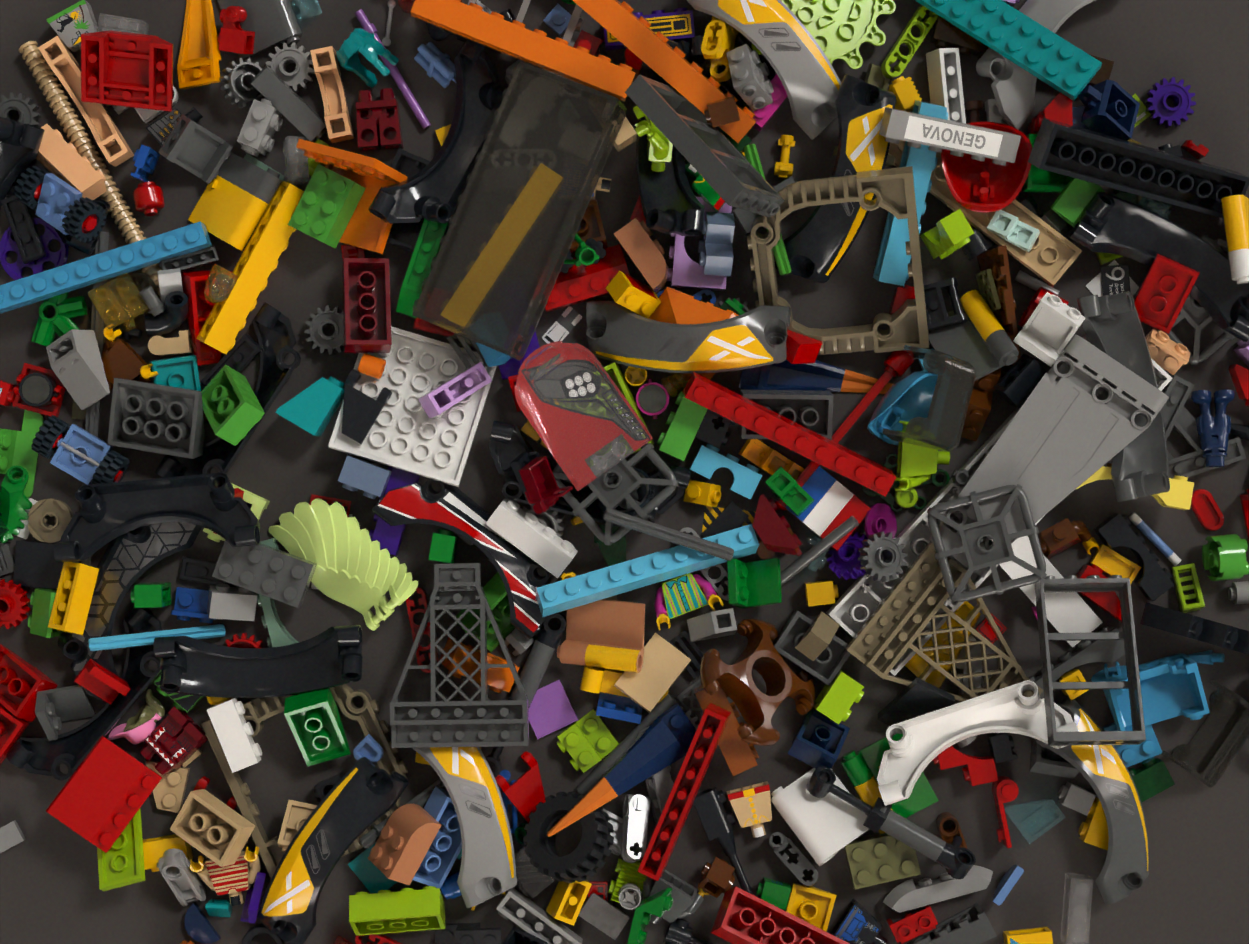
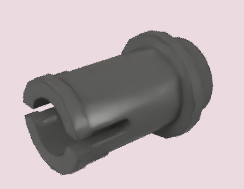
[139,286,165,316]

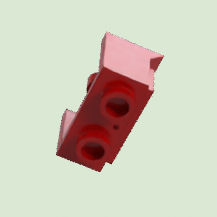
[886,905,938,944]

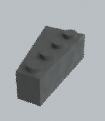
[900,903,997,944]

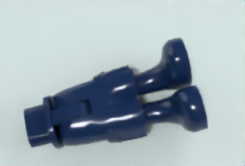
[1191,390,1235,467]

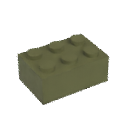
[844,833,921,890]

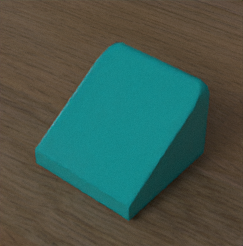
[205,899,232,917]

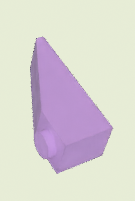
[418,362,492,418]

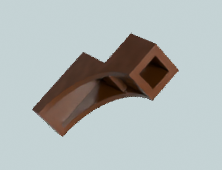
[955,368,1001,441]

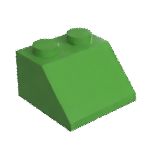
[28,588,63,638]

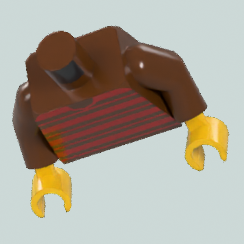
[1038,518,1100,559]

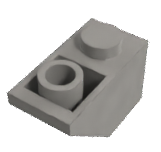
[687,608,737,642]

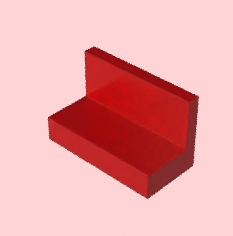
[74,658,131,705]

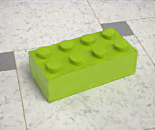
[349,886,445,936]

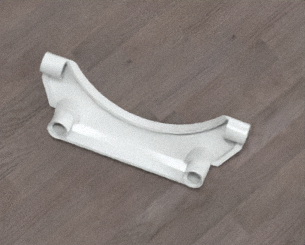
[877,680,1079,806]

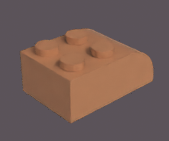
[614,218,668,294]
[368,804,441,885]

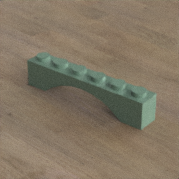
[257,538,299,648]

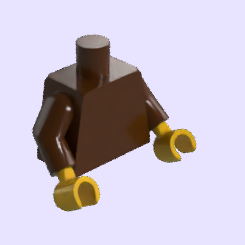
[101,324,158,391]

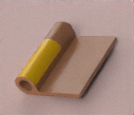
[557,599,645,673]

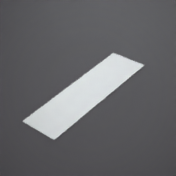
[999,536,1103,648]

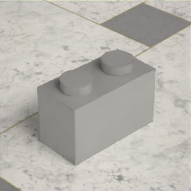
[207,583,258,621]

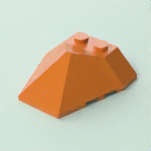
[648,287,739,382]

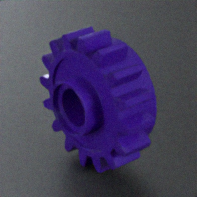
[1144,77,1196,128]
[827,532,868,580]

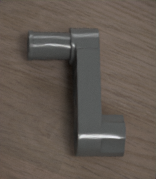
[769,832,819,886]

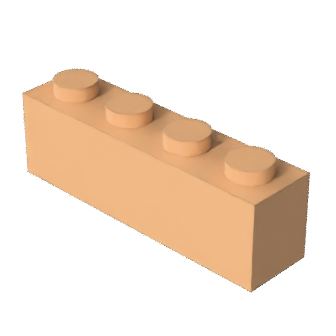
[36,124,107,201]

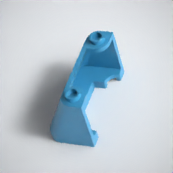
[1103,653,1210,731]

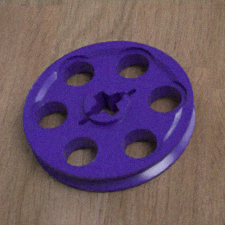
[0,218,68,280]

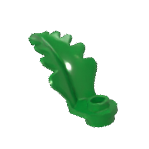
[0,465,33,543]

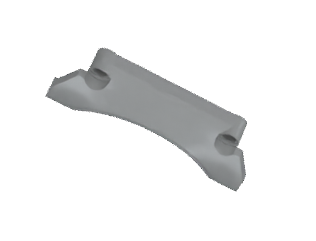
[976,0,1096,130]

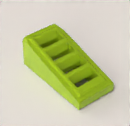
[1171,563,1205,613]

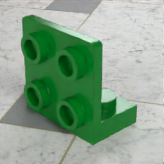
[727,558,782,609]

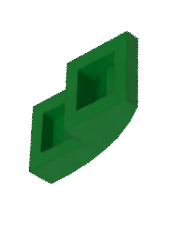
[765,467,814,517]

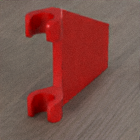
[495,751,546,824]

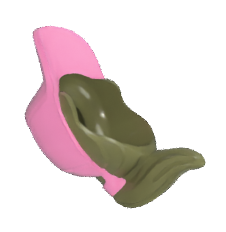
[108,689,165,745]

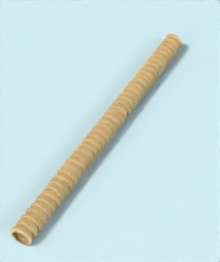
[18,41,161,298]

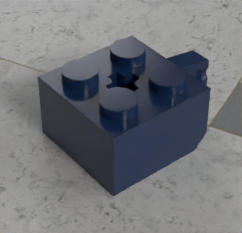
[1078,80,1140,141]

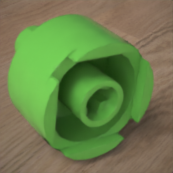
[1202,534,1249,581]

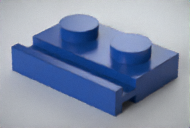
[130,144,160,182]

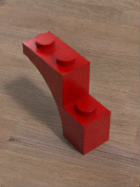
[932,746,999,786]

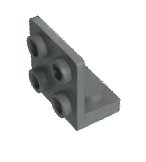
[35,685,95,741]

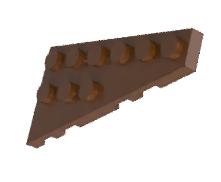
[977,245,1021,373]

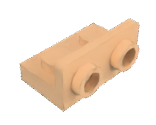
[1145,328,1191,375]

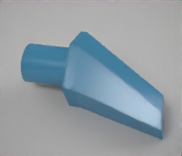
[1188,650,1225,665]

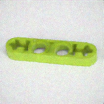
[881,5,938,79]

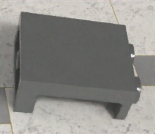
[159,114,233,184]

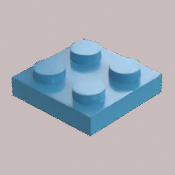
[1102,722,1163,767]

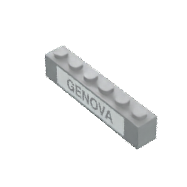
[879,107,1021,166]

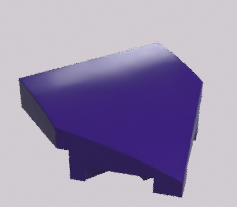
[240,872,266,924]

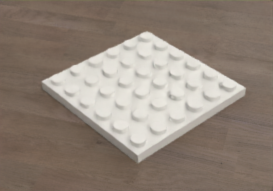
[328,326,497,487]

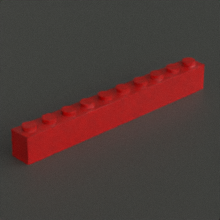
[683,372,896,497]

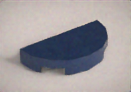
[184,902,221,944]

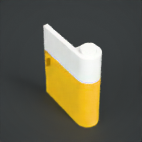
[1221,195,1249,284]

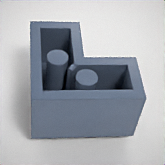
[698,212,735,276]
[338,455,392,500]

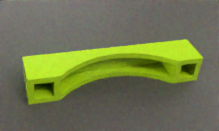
[920,209,974,260]

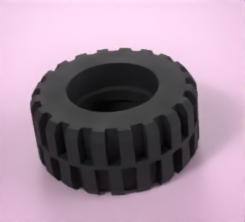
[523,792,614,883]

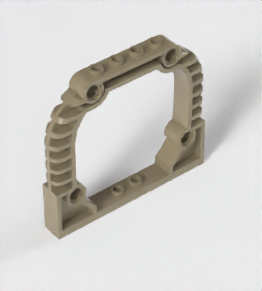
[747,166,929,355]
[201,684,408,879]

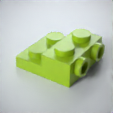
[556,708,619,773]

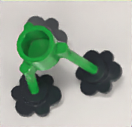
[550,214,606,273]

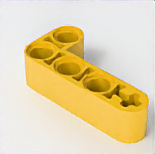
[580,666,669,704]

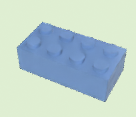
[413,786,462,889]

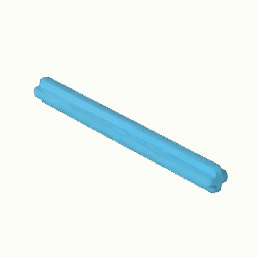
[88,624,226,651]

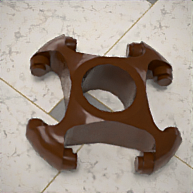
[700,619,815,746]

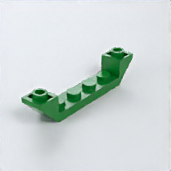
[396,219,448,319]
[627,887,673,944]

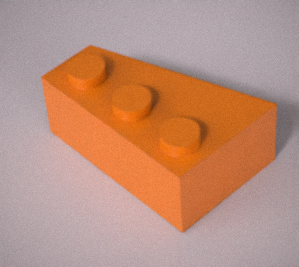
[439,637,519,693]

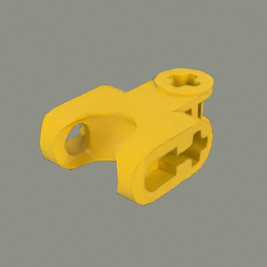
[701,16,739,82]

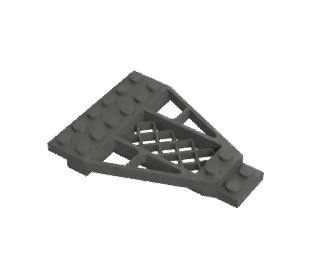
[390,563,529,748]

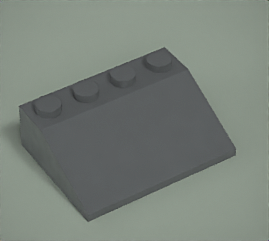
[107,378,205,459]

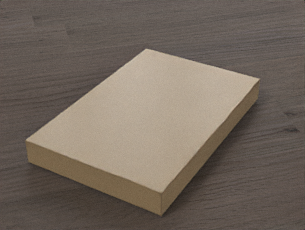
[614,633,691,713]

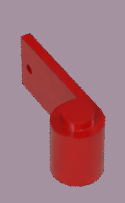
[992,776,1019,848]

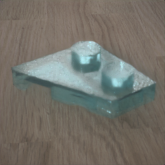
[1004,798,1066,844]

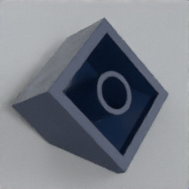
[787,709,850,769]

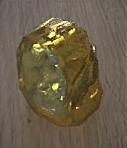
[204,264,238,303]

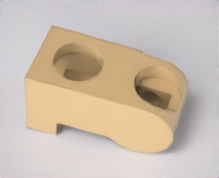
[148,330,194,356]

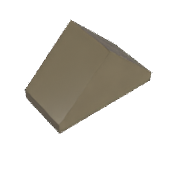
[795,611,840,661]

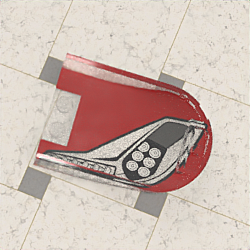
[515,341,653,491]

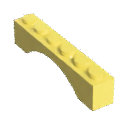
[1076,463,1194,510]

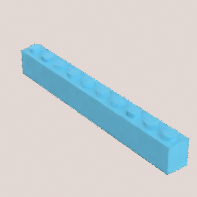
[536,524,759,617]

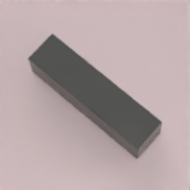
[159,246,219,272]

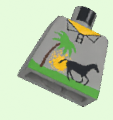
[46,0,100,52]

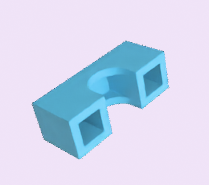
[690,444,762,499]

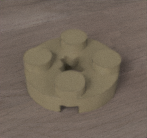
[28,498,73,543]

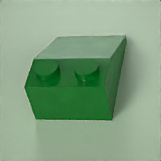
[284,688,350,767]

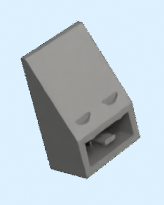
[46,329,110,410]

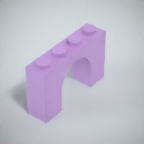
[667,197,732,291]

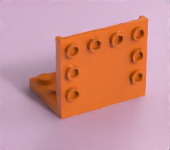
[296,139,408,254]

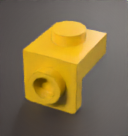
[684,480,721,507]

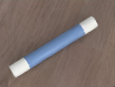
[1128,512,1181,566]

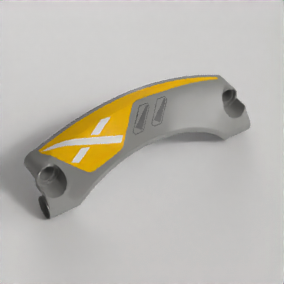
[687,0,841,140]
[413,700,517,908]

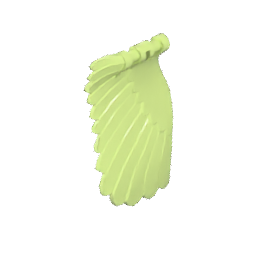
[269,498,418,631]

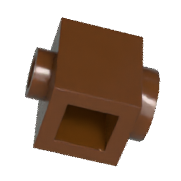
[698,857,735,898]

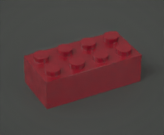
[342,258,392,353]

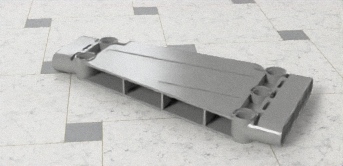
[929,334,1169,578]

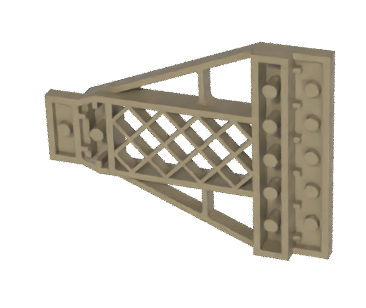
[845,542,1044,701]

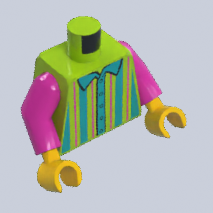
[654,573,724,630]

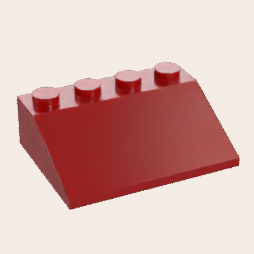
[46,735,162,853]

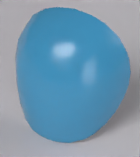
[867,370,959,445]

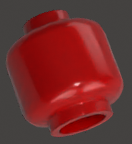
[133,181,165,216]

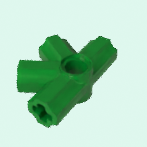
[31,292,88,346]

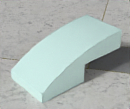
[987,210,1040,252]

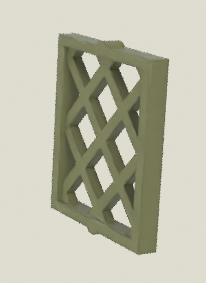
[975,269,1001,312]

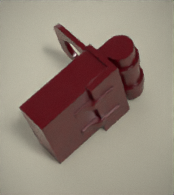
[519,456,573,514]

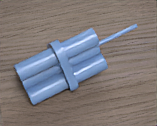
[414,42,456,88]

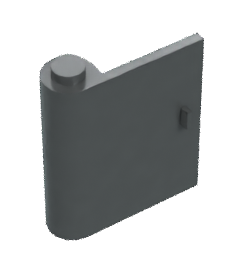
[217,0,303,60]

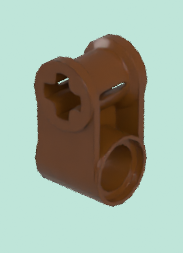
[936,812,967,848]

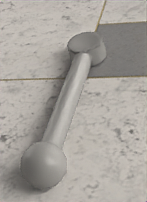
[382,0,396,47]

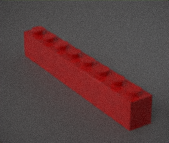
[637,703,731,881]

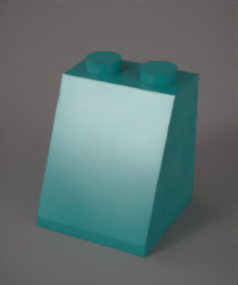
[275,376,345,437]

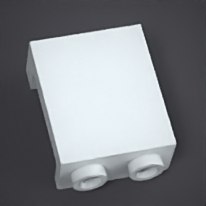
[1013,292,1085,367]

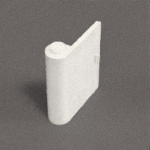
[771,768,869,866]

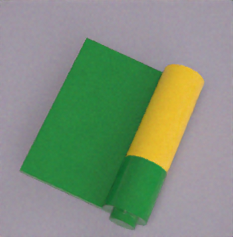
[841,733,939,834]

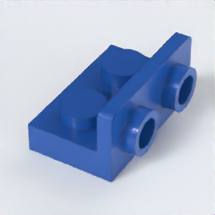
[171,587,216,623]
[596,692,643,724]

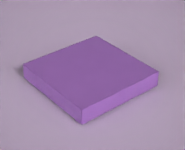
[529,679,578,739]

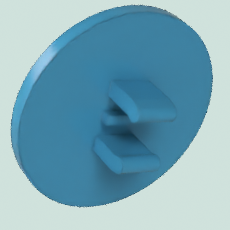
[1091,662,1128,682]

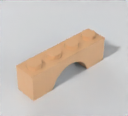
[310,46,354,143]

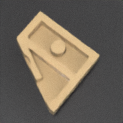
[145,760,190,813]

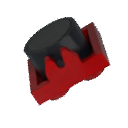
[12,363,66,417]

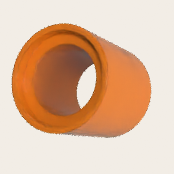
[358,353,386,379]

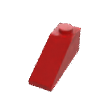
[1076,563,1122,623]

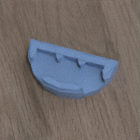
[993,864,1024,906]

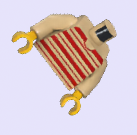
[190,846,261,906]

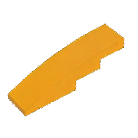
[738,439,804,480]

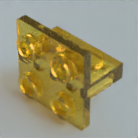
[88,273,149,331]

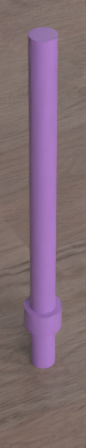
[354,9,431,130]

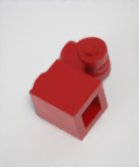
[218,6,255,54]

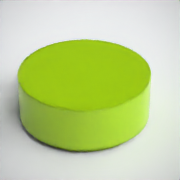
[894,487,918,508]

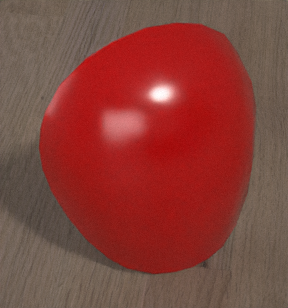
[941,122,1032,213]

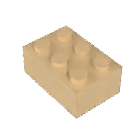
[170,789,255,867]

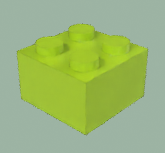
[814,670,864,724]

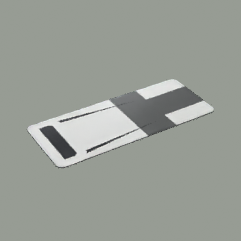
[542,306,582,347]

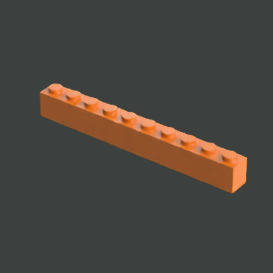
[410,0,636,102]
[572,0,756,143]

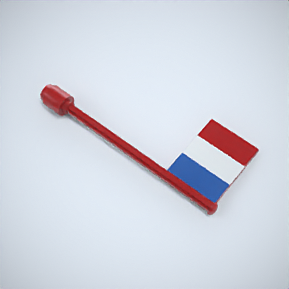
[775,350,916,551]

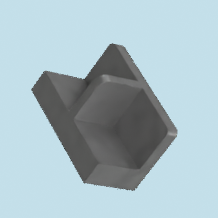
[578,893,629,940]

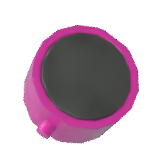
[636,379,669,419]

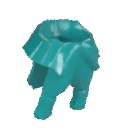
[336,28,399,88]

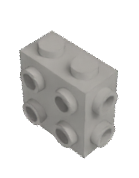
[726,44,774,111]
[237,98,283,157]

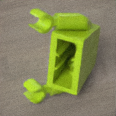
[633,106,673,172]
[895,420,950,491]

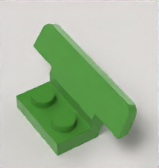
[0,410,44,498]

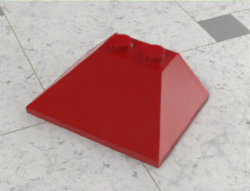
[81,31,173,112]

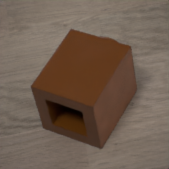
[704,96,740,128]

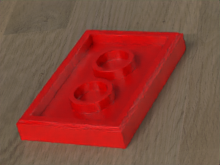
[1134,253,1200,334]

